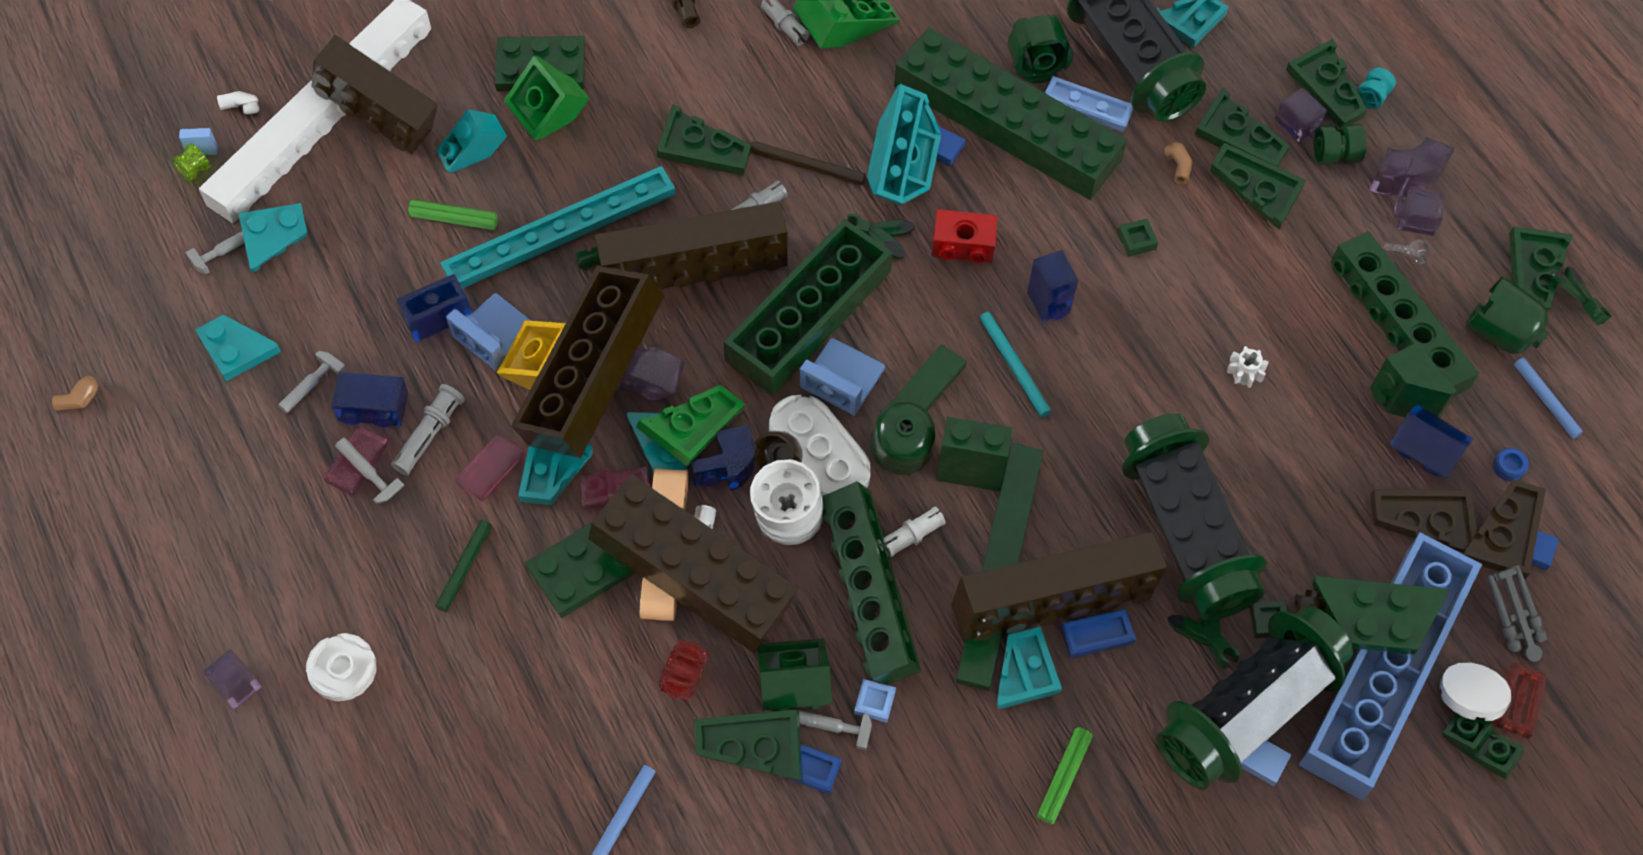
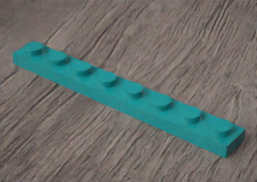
[440,166,676,292]

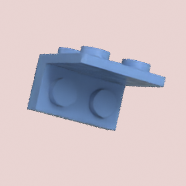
[446,293,531,372]
[800,338,885,416]

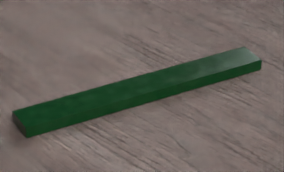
[956,443,1044,691]

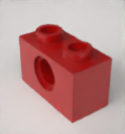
[932,209,998,263]

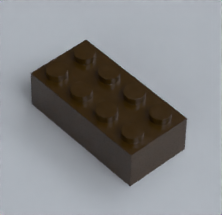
[311,35,438,154]

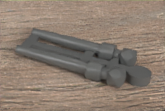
[1487,565,1548,662]

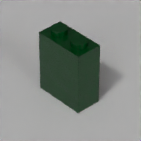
[936,416,1013,492]

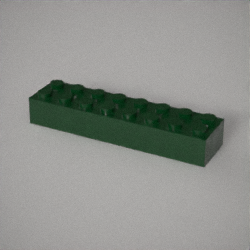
[894,27,1127,200]

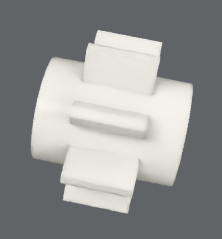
[1227,346,1269,388]

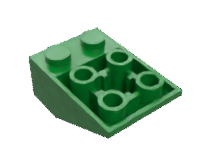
[793,0,900,48]

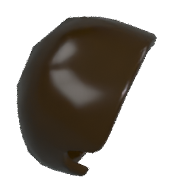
[753,430,803,469]

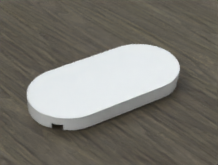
[769,395,871,500]

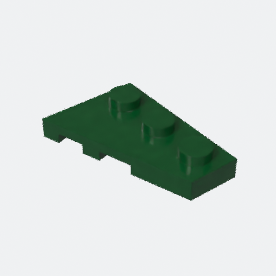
[1286,39,1367,128]
[1195,87,1290,167]
[657,104,751,175]
[1210,143,1306,230]
[1509,226,1573,311]
[694,710,803,782]

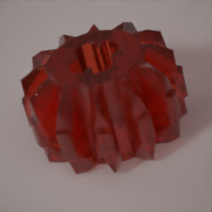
[659,640,708,701]

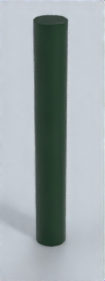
[435,520,492,612]

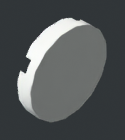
[306,633,377,702]
[1439,662,1511,721]

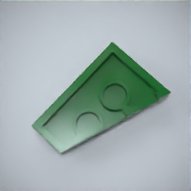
[636,385,745,466]

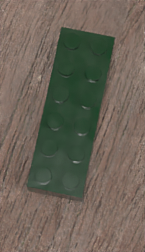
[723,219,893,396]

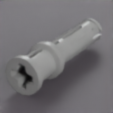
[390,384,465,476]

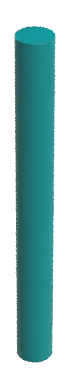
[979,312,1052,418]

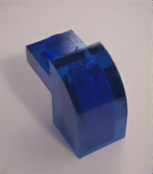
[691,425,755,491]

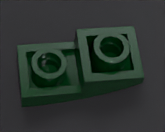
[1443,713,1524,780]

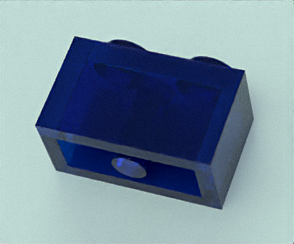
[1027,250,1078,322]
[396,274,472,343]
[332,372,408,428]
[1390,404,1474,479]

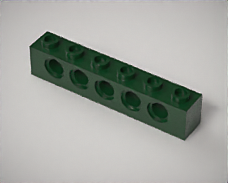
[1331,231,1479,396]
[823,481,921,685]

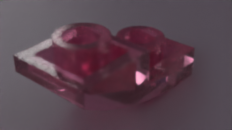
[580,467,652,508]

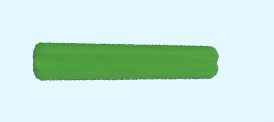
[408,199,498,230]
[1037,727,1093,824]

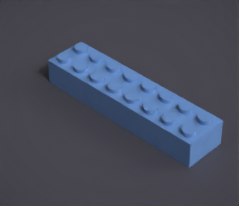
[1299,532,1482,800]

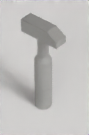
[185,231,244,275]
[278,351,346,414]
[335,437,404,504]
[794,709,872,751]

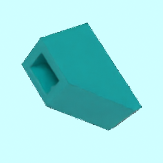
[436,109,507,173]

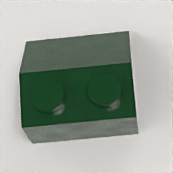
[1369,342,1457,425]
[757,638,832,712]

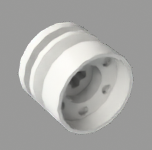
[750,459,824,545]

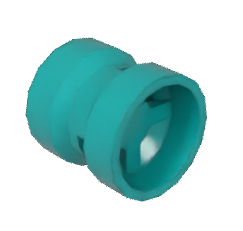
[1357,67,1396,109]

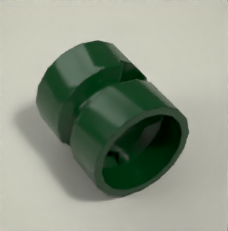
[1313,124,1366,165]

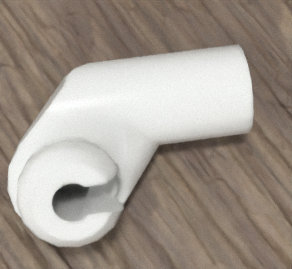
[217,91,260,115]

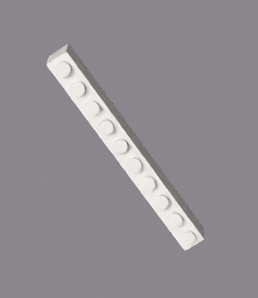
[199,0,431,224]

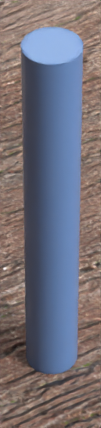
[1514,358,1583,439]
[592,765,656,855]

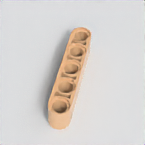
[640,468,688,621]

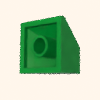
[504,56,589,140]

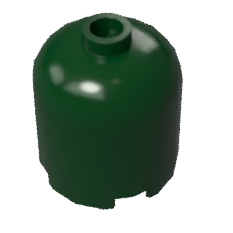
[1465,276,1549,354]
[871,402,936,474]

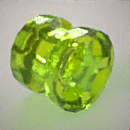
[171,143,211,182]

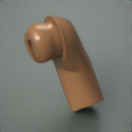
[1164,142,1193,185]
[52,376,98,411]

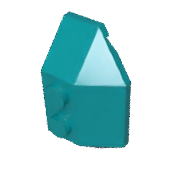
[867,84,941,205]

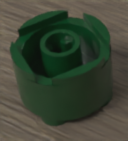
[1007,15,1073,83]

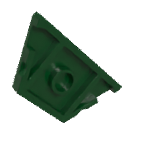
[1312,576,1448,655]

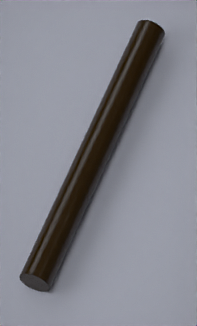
[751,141,866,185]

